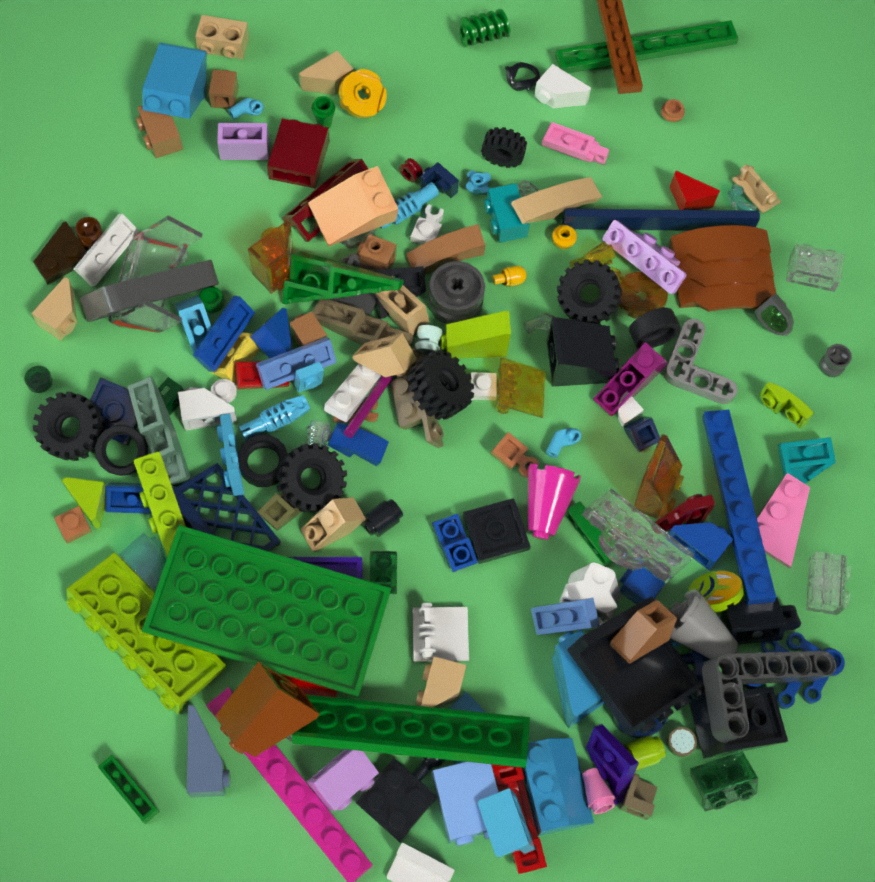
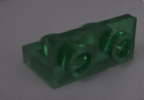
[690,751,758,811]

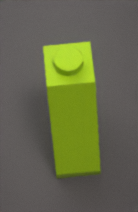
[441,311,511,359]

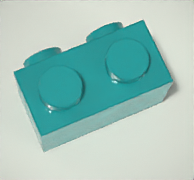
[484,183,530,243]

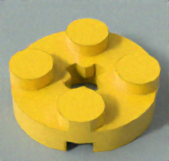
[339,69,387,119]

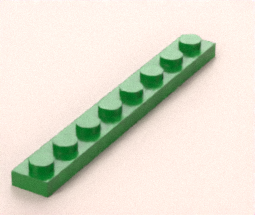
[556,20,738,73]

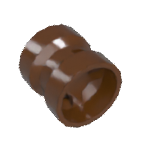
[75,217,103,250]

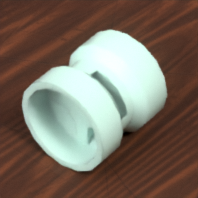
[415,325,443,355]

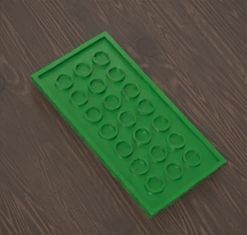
[142,525,391,698]

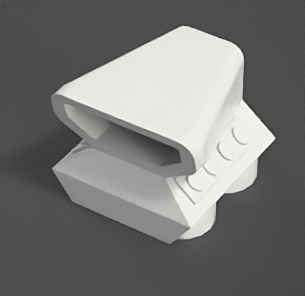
[559,562,621,628]

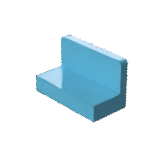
[478,788,535,858]

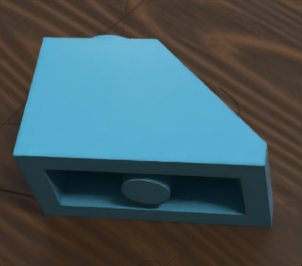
[174,295,212,354]

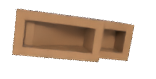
[406,224,485,274]

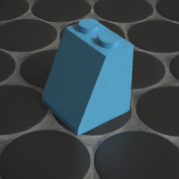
[143,42,207,119]
[552,629,605,728]

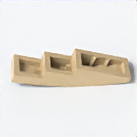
[511,177,602,224]

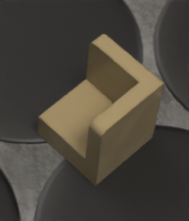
[619,773,657,820]

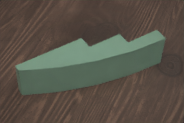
[128,376,191,486]

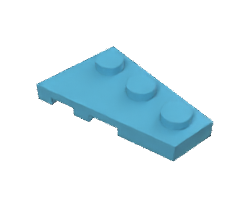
[217,414,244,496]

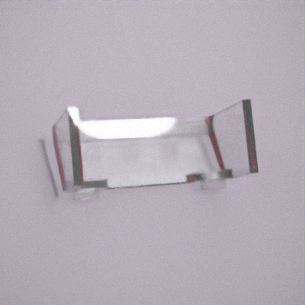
[109,215,202,333]

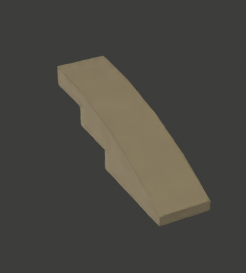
[312,299,415,347]

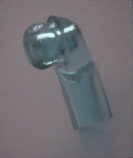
[728,184,757,211]

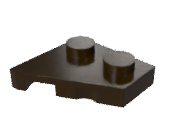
[33,221,87,285]

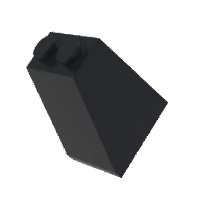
[546,317,619,387]

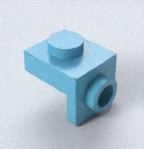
[292,362,324,393]

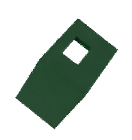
[158,377,184,416]

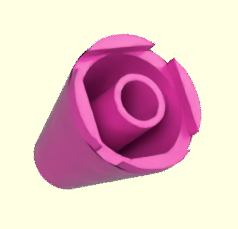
[528,464,581,540]

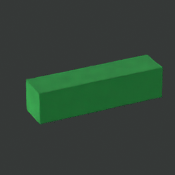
[565,501,621,567]
[98,755,160,824]

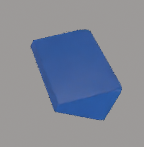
[105,482,152,514]

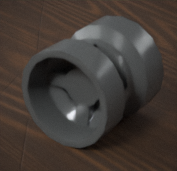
[819,344,852,378]

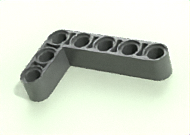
[80,260,219,322]
[702,651,836,743]

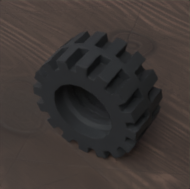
[481,127,527,168]

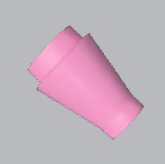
[582,768,615,814]

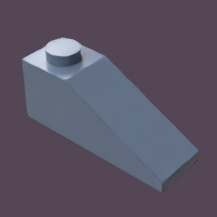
[187,705,231,797]

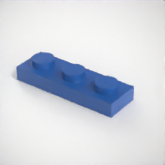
[193,296,255,372]

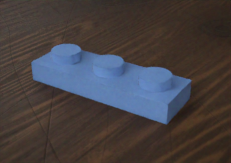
[256,337,337,390]
[531,598,600,635]

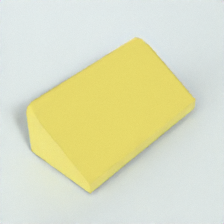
[210,332,260,384]

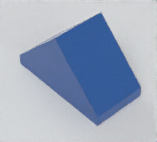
[250,308,292,359]

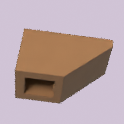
[136,105,183,158]
[610,600,677,664]

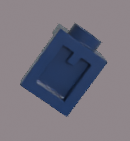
[421,162,459,198]

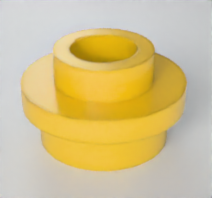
[552,225,577,249]

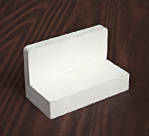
[387,843,455,882]

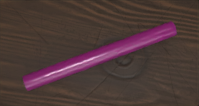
[344,375,394,438]

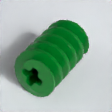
[460,9,511,47]

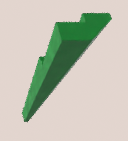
[282,251,404,304]

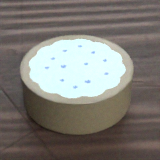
[667,727,697,757]

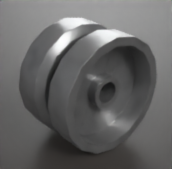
[429,261,485,325]

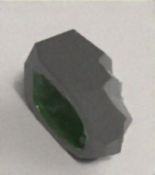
[754,293,794,336]

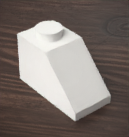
[534,64,591,108]
[178,387,237,431]

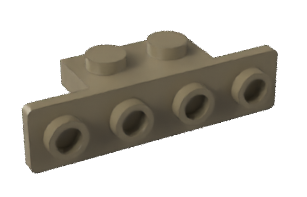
[391,348,444,448]

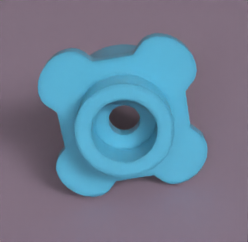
[465,170,491,195]

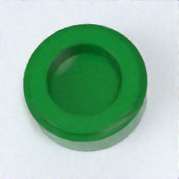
[199,287,225,313]

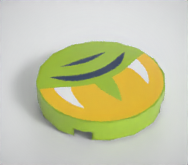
[689,570,744,612]

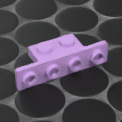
[602,220,687,294]

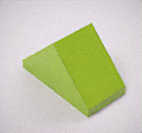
[62,477,106,529]

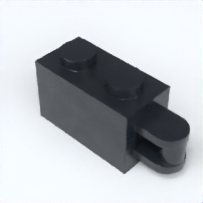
[720,597,801,645]

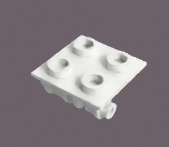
[413,603,469,662]

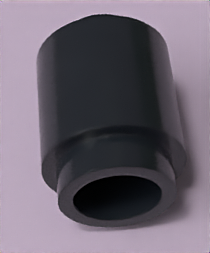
[362,499,403,537]

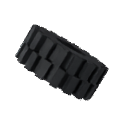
[557,259,622,325]
[407,350,474,420]
[33,392,106,461]
[276,443,347,513]

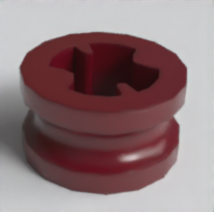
[399,158,423,183]

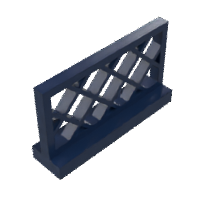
[172,463,281,552]

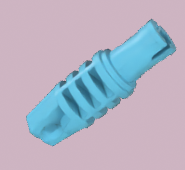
[381,182,439,229]
[239,395,310,441]

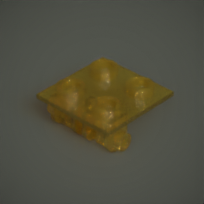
[496,358,545,418]

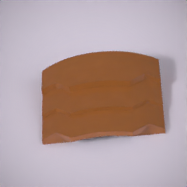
[668,225,776,312]

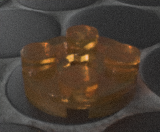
[620,272,668,319]

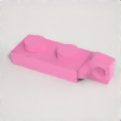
[542,122,609,165]

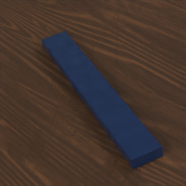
[562,209,760,231]

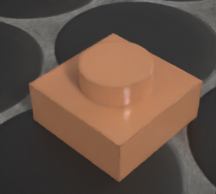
[54,506,92,544]

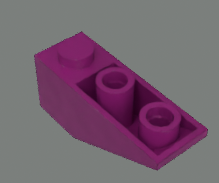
[593,342,668,416]

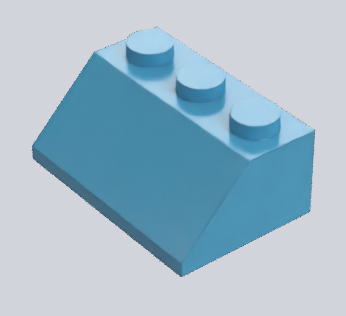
[522,738,594,836]

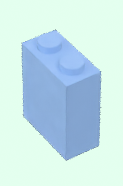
[432,762,498,846]

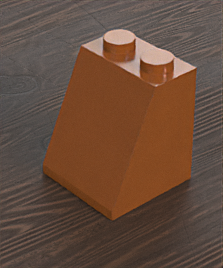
[215,661,320,757]

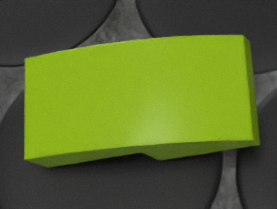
[759,382,814,429]

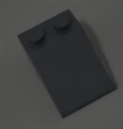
[689,686,788,758]

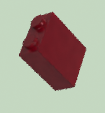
[267,118,330,189]

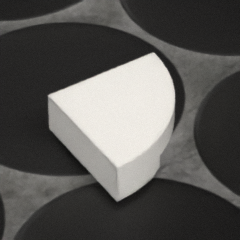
[618,391,644,427]

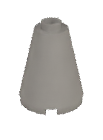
[669,589,738,659]

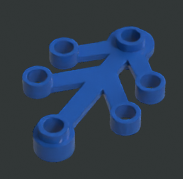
[743,632,845,709]

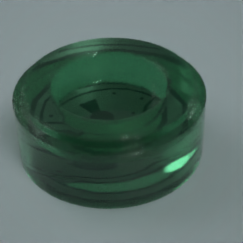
[24,366,53,393]

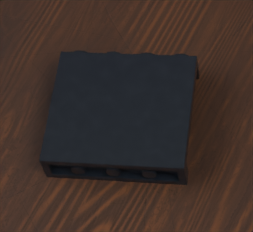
[567,596,705,737]

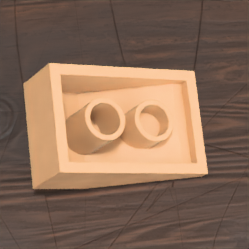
[308,166,398,247]

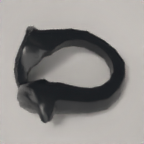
[505,62,540,91]

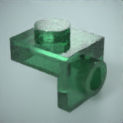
[369,551,397,594]

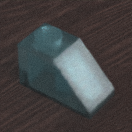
[119,532,166,593]

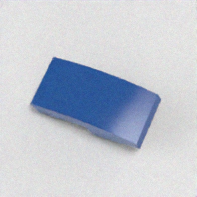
[327,423,389,466]
[432,514,478,572]

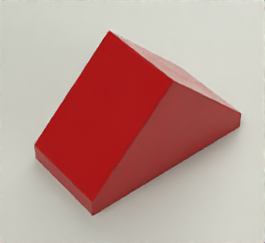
[670,170,720,210]

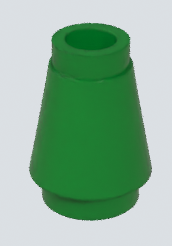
[312,96,336,128]

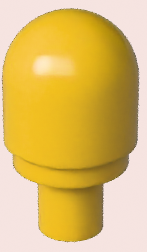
[492,265,527,287]

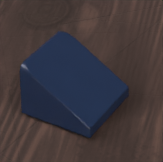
[624,416,662,452]

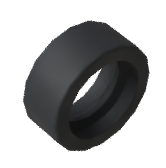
[629,307,680,349]
[95,425,149,476]
[238,434,288,487]

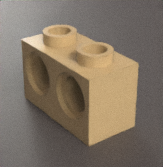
[195,15,249,59]

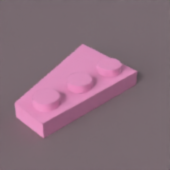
[757,473,810,569]

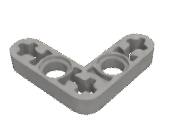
[664,319,738,404]

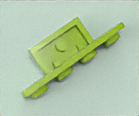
[134,452,186,557]

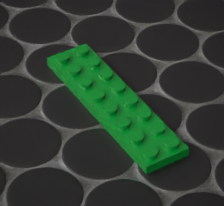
[292,695,530,768]

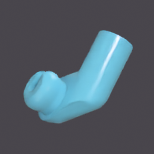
[227,98,264,120]
[546,428,581,458]

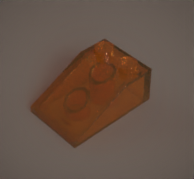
[632,434,684,519]

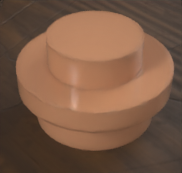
[661,99,685,122]

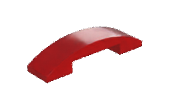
[491,764,547,874]

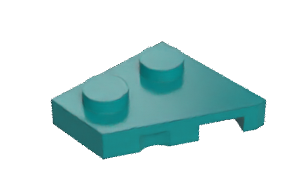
[778,437,836,484]

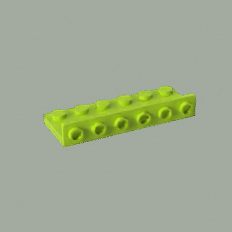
[66,552,226,714]

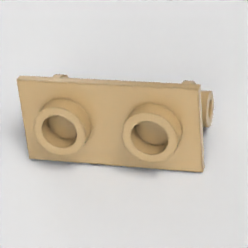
[732,164,781,214]

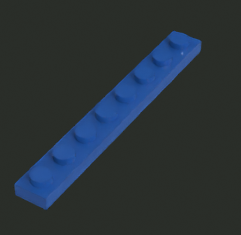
[702,409,776,605]

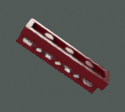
[282,159,368,242]

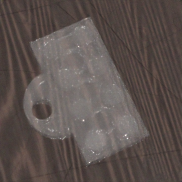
[582,488,695,584]

